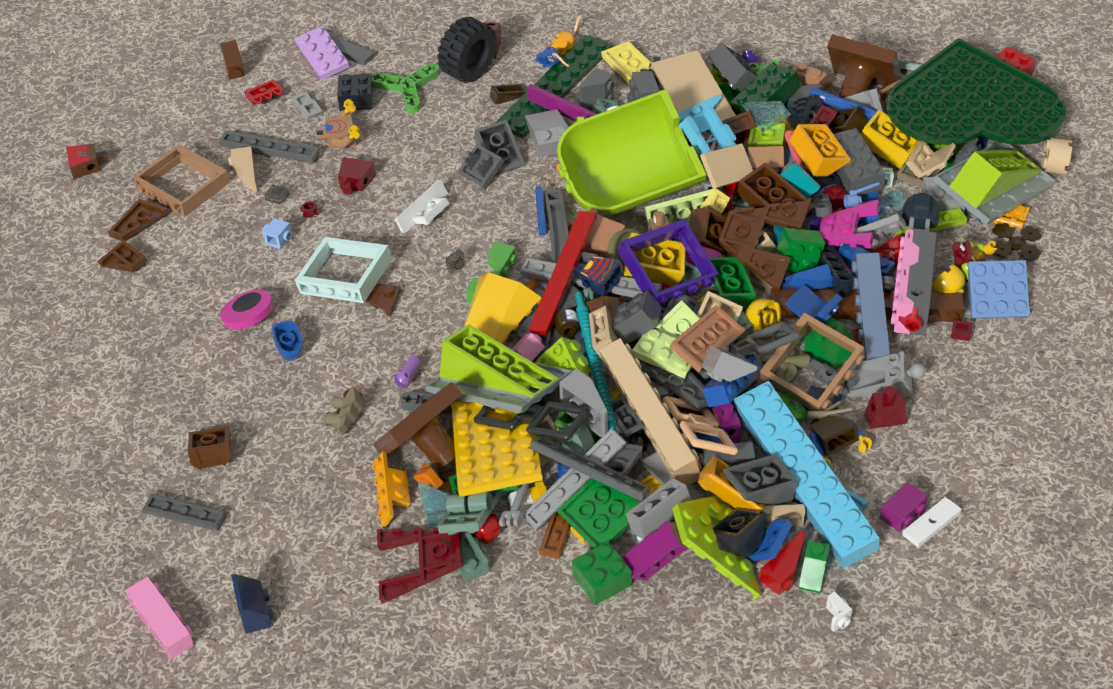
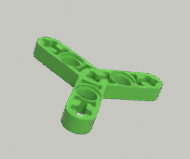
[371,63,440,113]

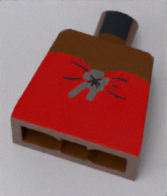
[66,144,109,179]

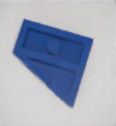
[744,519,792,561]

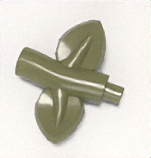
[761,348,810,383]

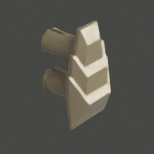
[324,386,364,435]

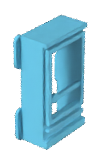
[678,107,736,158]

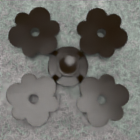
[992,223,1042,261]

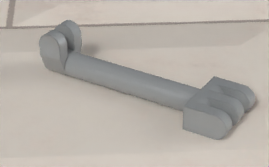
[499,483,529,527]

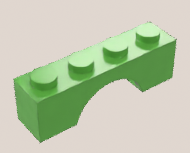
[466,242,517,304]

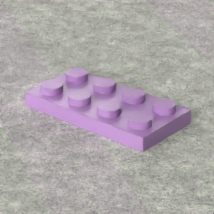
[294,26,350,80]

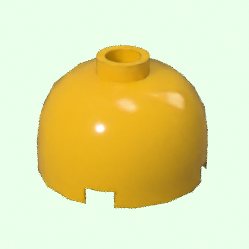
[931,264,966,294]
[745,298,781,338]

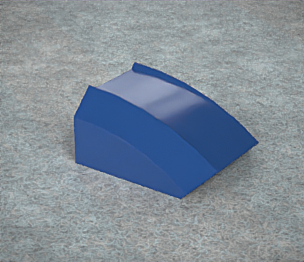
[781,264,832,290]

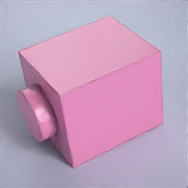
[511,333,545,362]

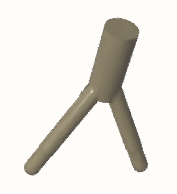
[806,401,853,419]

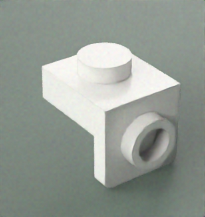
[826,591,852,632]

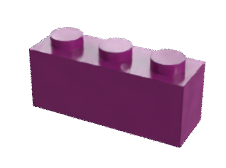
[623,522,688,581]

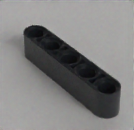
[817,245,854,297]

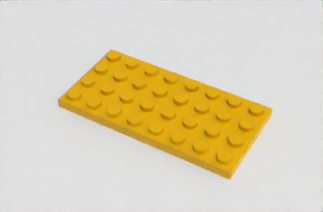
[451,399,543,497]

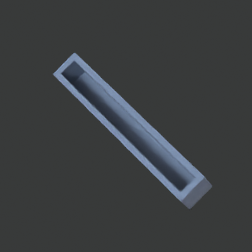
[851,253,890,361]

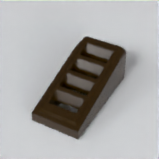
[490,84,527,105]

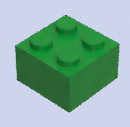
[775,228,825,272]
[572,542,632,605]

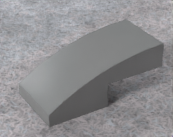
[292,91,322,119]

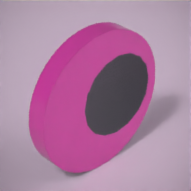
[220,290,274,329]

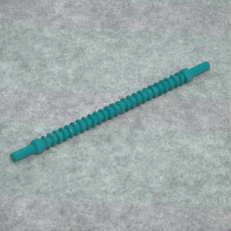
[575,292,617,433]

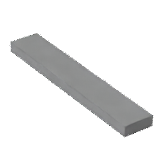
[523,429,627,531]

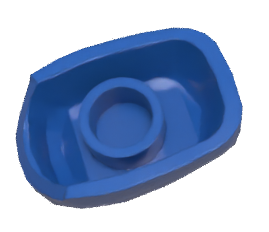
[272,320,303,361]

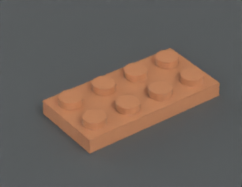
[669,305,745,372]

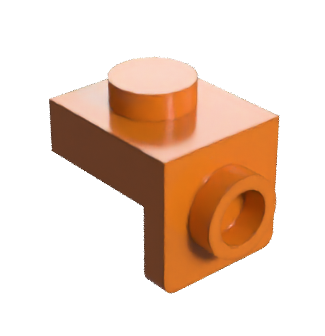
[413,463,443,491]

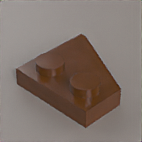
[97,240,147,272]
[365,283,401,316]

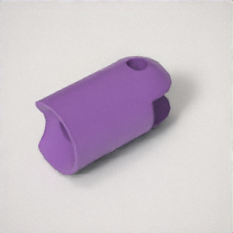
[394,355,422,388]

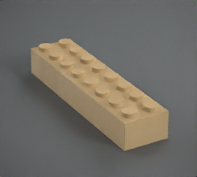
[599,338,702,486]

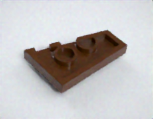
[108,199,169,241]

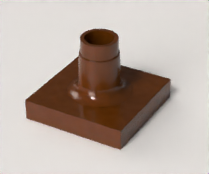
[827,34,901,98]
[373,382,462,470]

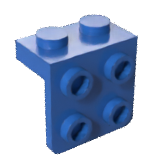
[786,285,842,324]

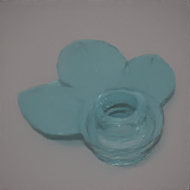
[877,190,905,214]

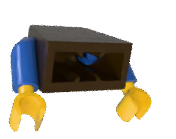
[808,415,872,467]

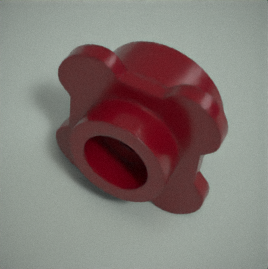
[300,201,320,218]

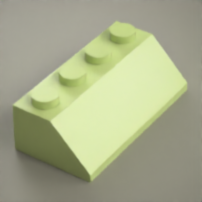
[644,188,716,227]

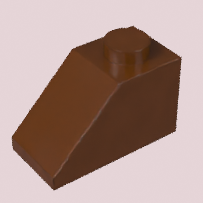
[220,40,245,80]

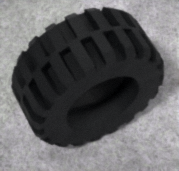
[437,16,497,83]

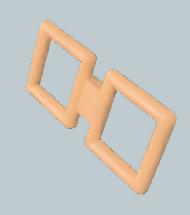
[663,396,738,455]

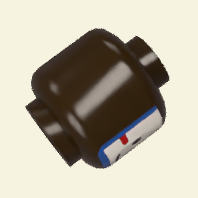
[554,309,581,338]

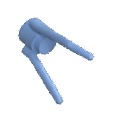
[844,182,890,210]

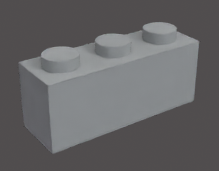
[626,478,691,540]

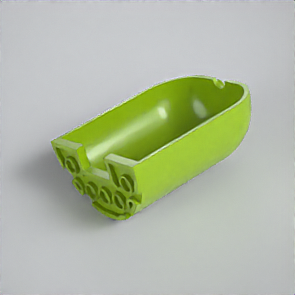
[557,89,707,216]

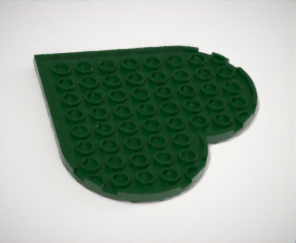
[886,38,1066,145]

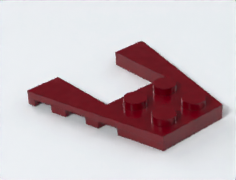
[377,528,463,603]

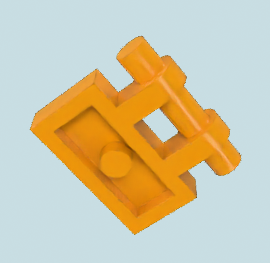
[993,205,1030,229]

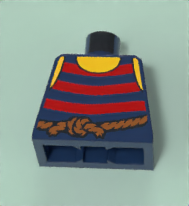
[576,256,624,296]

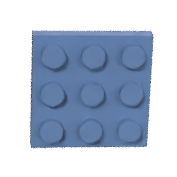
[967,260,1030,319]

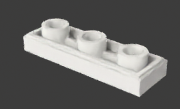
[902,497,962,548]

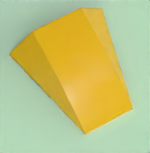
[464,272,542,344]

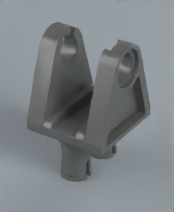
[605,434,644,481]

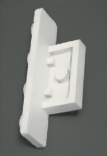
[395,180,449,233]

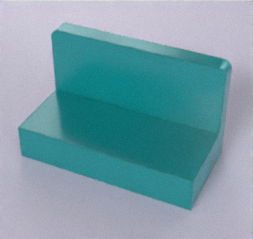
[780,163,820,198]

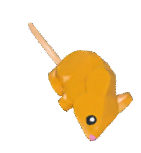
[550,15,582,56]

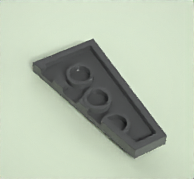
[639,360,708,410]

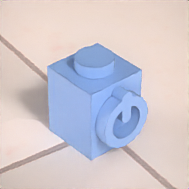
[262,218,292,249]

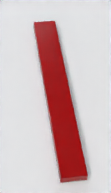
[529,211,597,336]

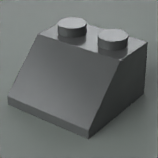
[579,68,615,111]

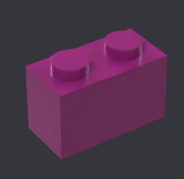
[880,482,928,532]

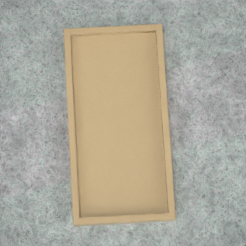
[651,50,736,121]

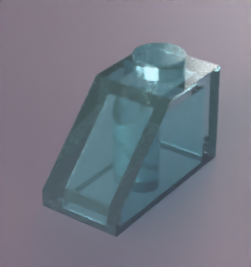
[418,482,447,527]

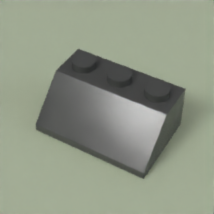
[708,42,758,91]

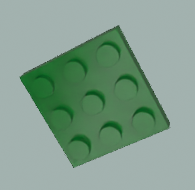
[556,478,639,549]

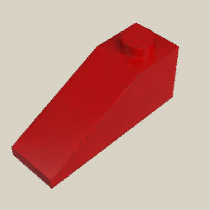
[759,530,806,596]

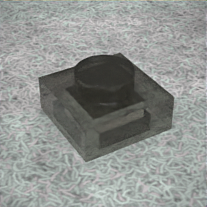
[264,184,289,205]
[446,249,465,274]

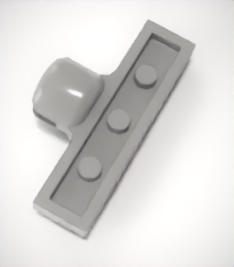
[834,214,906,251]

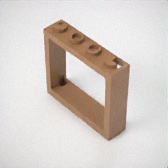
[134,144,230,217]
[760,313,865,411]

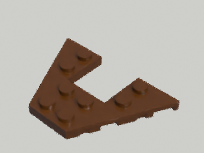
[719,198,812,292]

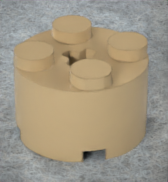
[1040,137,1072,175]

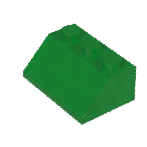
[709,257,756,312]

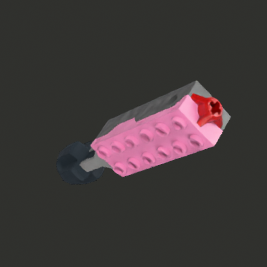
[891,193,939,336]

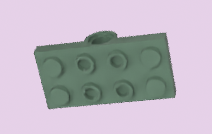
[438,491,503,535]

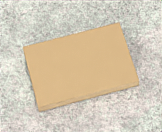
[700,144,753,189]

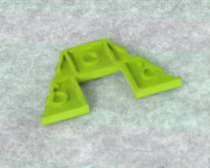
[672,495,761,600]

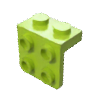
[536,337,592,391]

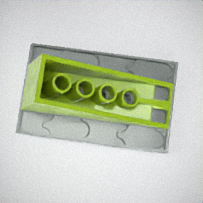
[932,142,1057,225]
[426,324,573,413]

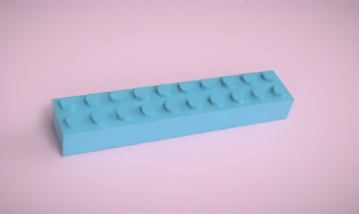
[733,381,880,569]

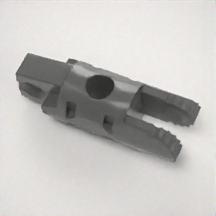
[953,138,981,166]
[808,359,856,396]

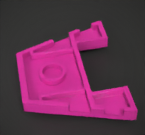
[819,199,880,248]

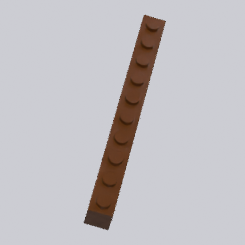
[770,288,964,323]

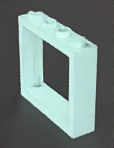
[295,237,392,303]

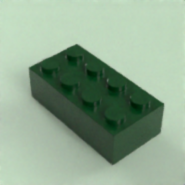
[730,64,801,125]

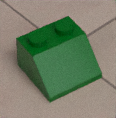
[804,317,854,369]

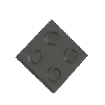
[458,144,505,189]

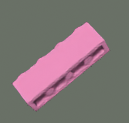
[125,577,194,659]

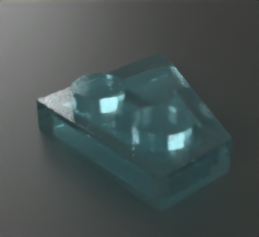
[743,101,791,132]

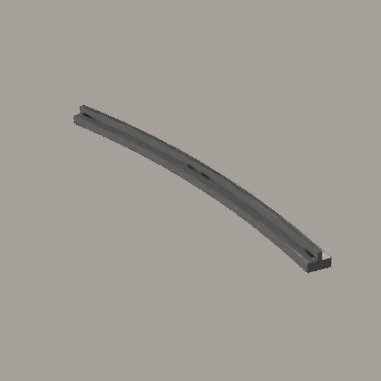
[535,189,568,414]

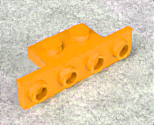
[373,451,411,527]

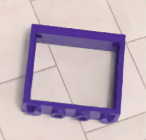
[617,219,719,305]

